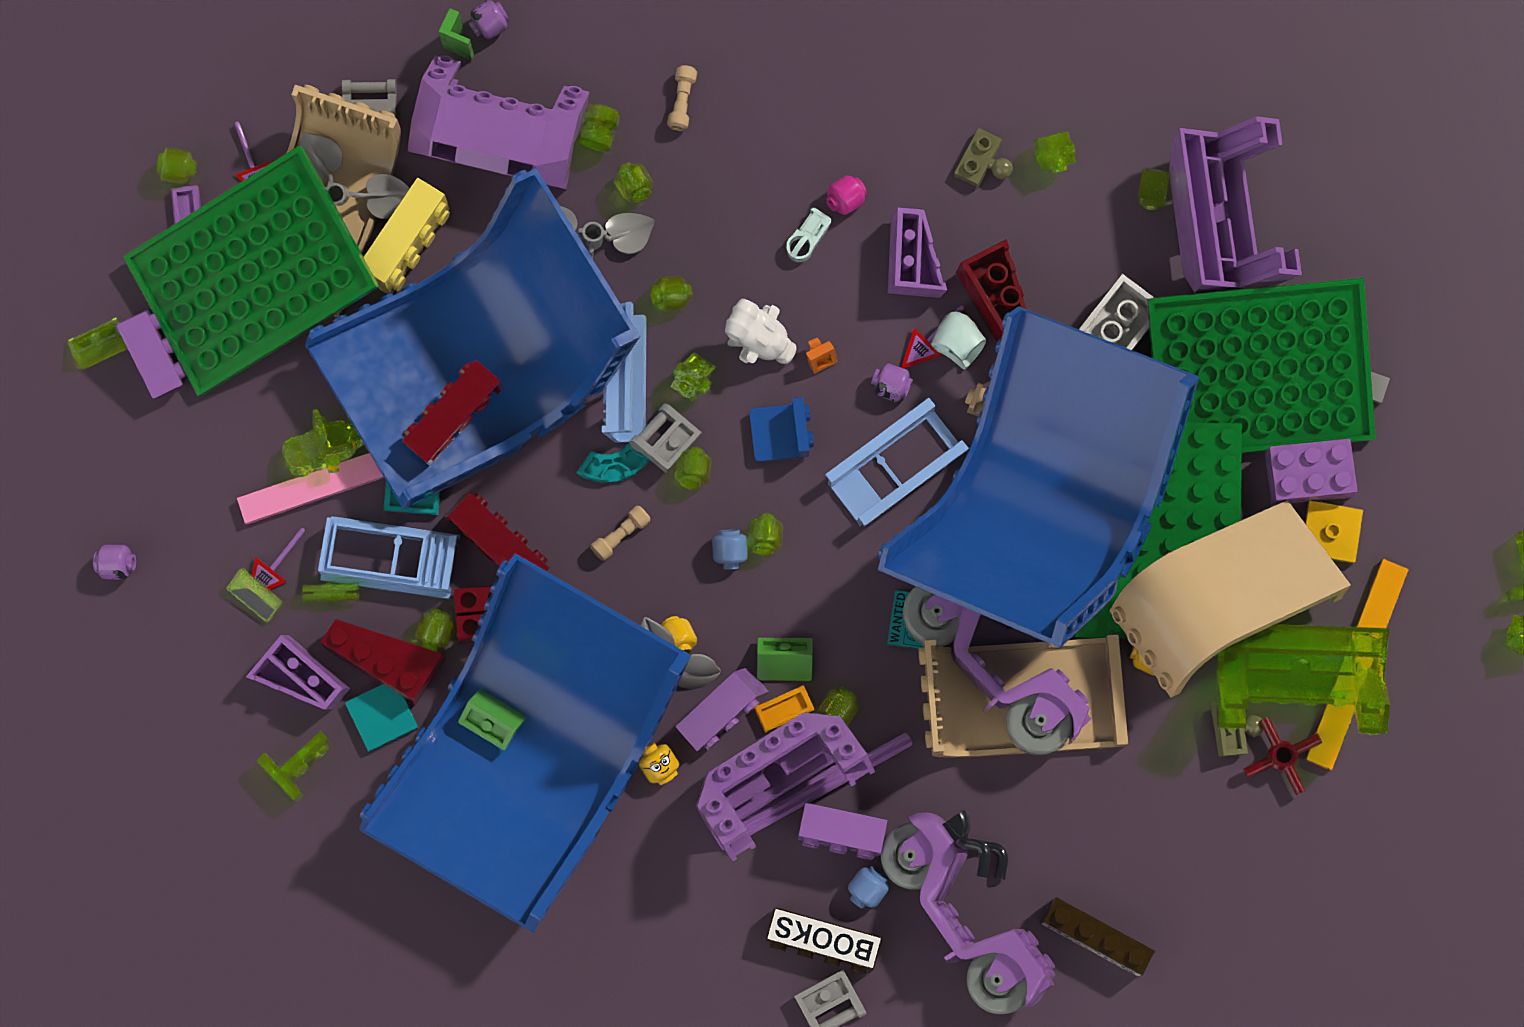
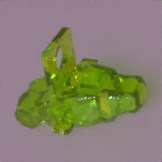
[283,409,364,477]

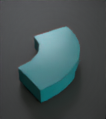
[577,443,651,483]

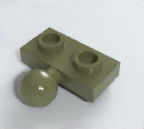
[954,128,1013,187]
[1211,699,1263,757]

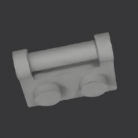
[342,79,397,118]
[629,403,702,473]
[794,970,867,1027]

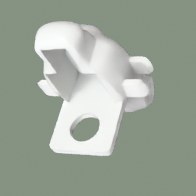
[725,299,796,364]

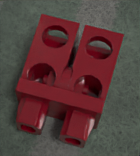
[454,587,493,645]

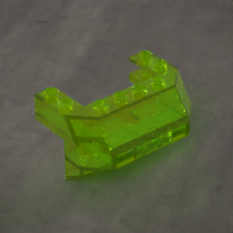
[1215,624,1390,735]

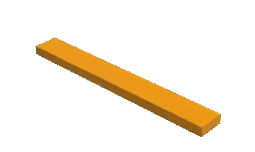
[1305,559,1409,771]

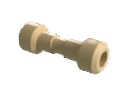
[667,65,697,131]
[590,506,650,561]

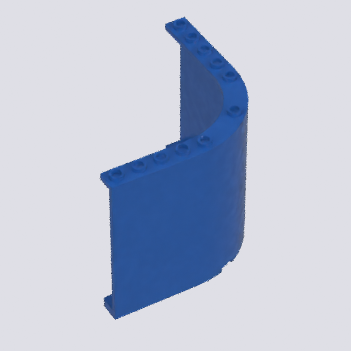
[305,168,640,509]
[878,307,1199,648]
[359,553,691,933]

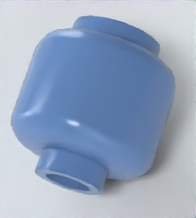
[712,529,748,569]
[848,866,889,908]

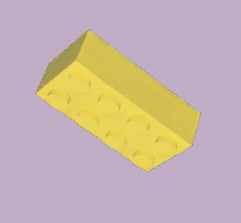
[364,177,450,294]

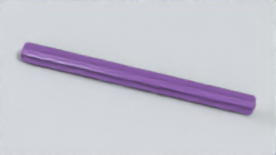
[743,733,912,836]

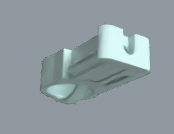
[786,208,831,262]

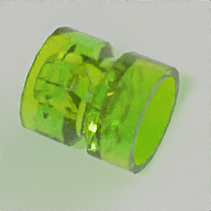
[578,104,621,152]

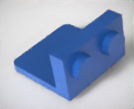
[750,397,814,462]

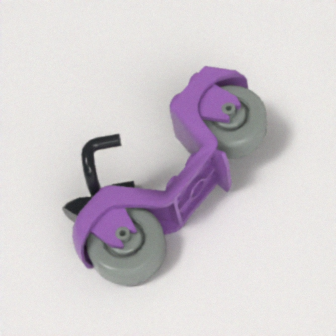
[903,586,1092,755]
[881,810,1056,1014]

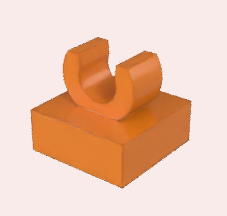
[806,337,838,374]

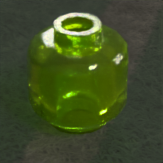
[156,148,197,184]
[614,162,654,203]
[651,275,692,311]
[675,447,712,489]
[747,513,784,556]
[415,608,455,651]
[819,686,859,726]

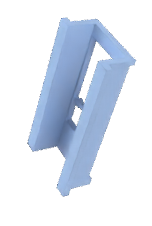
[602,302,647,443]
[825,398,969,527]
[318,516,460,599]

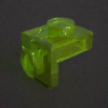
[1138,168,1170,210]

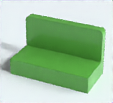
[439,8,474,60]
[757,638,812,681]
[458,689,526,751]

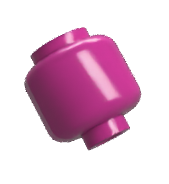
[826,175,867,215]

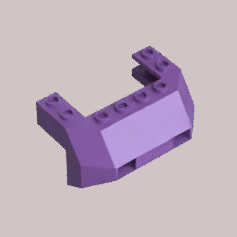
[407,55,590,190]
[1169,116,1302,293]
[696,713,875,862]

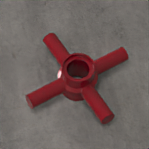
[1243,716,1322,795]

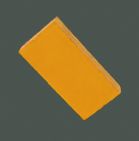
[754,685,815,733]

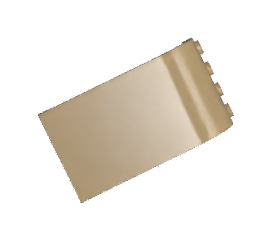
[286,85,401,317]
[1110,500,1351,698]
[919,635,1128,758]

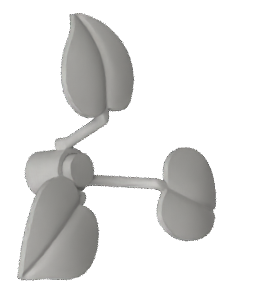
[300,133,410,219]
[560,206,654,259]
[640,617,721,689]

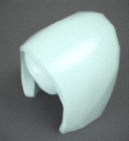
[931,312,986,370]

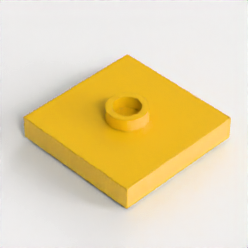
[1305,500,1363,564]

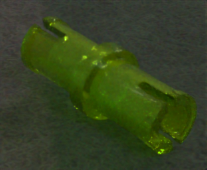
[302,581,360,603]

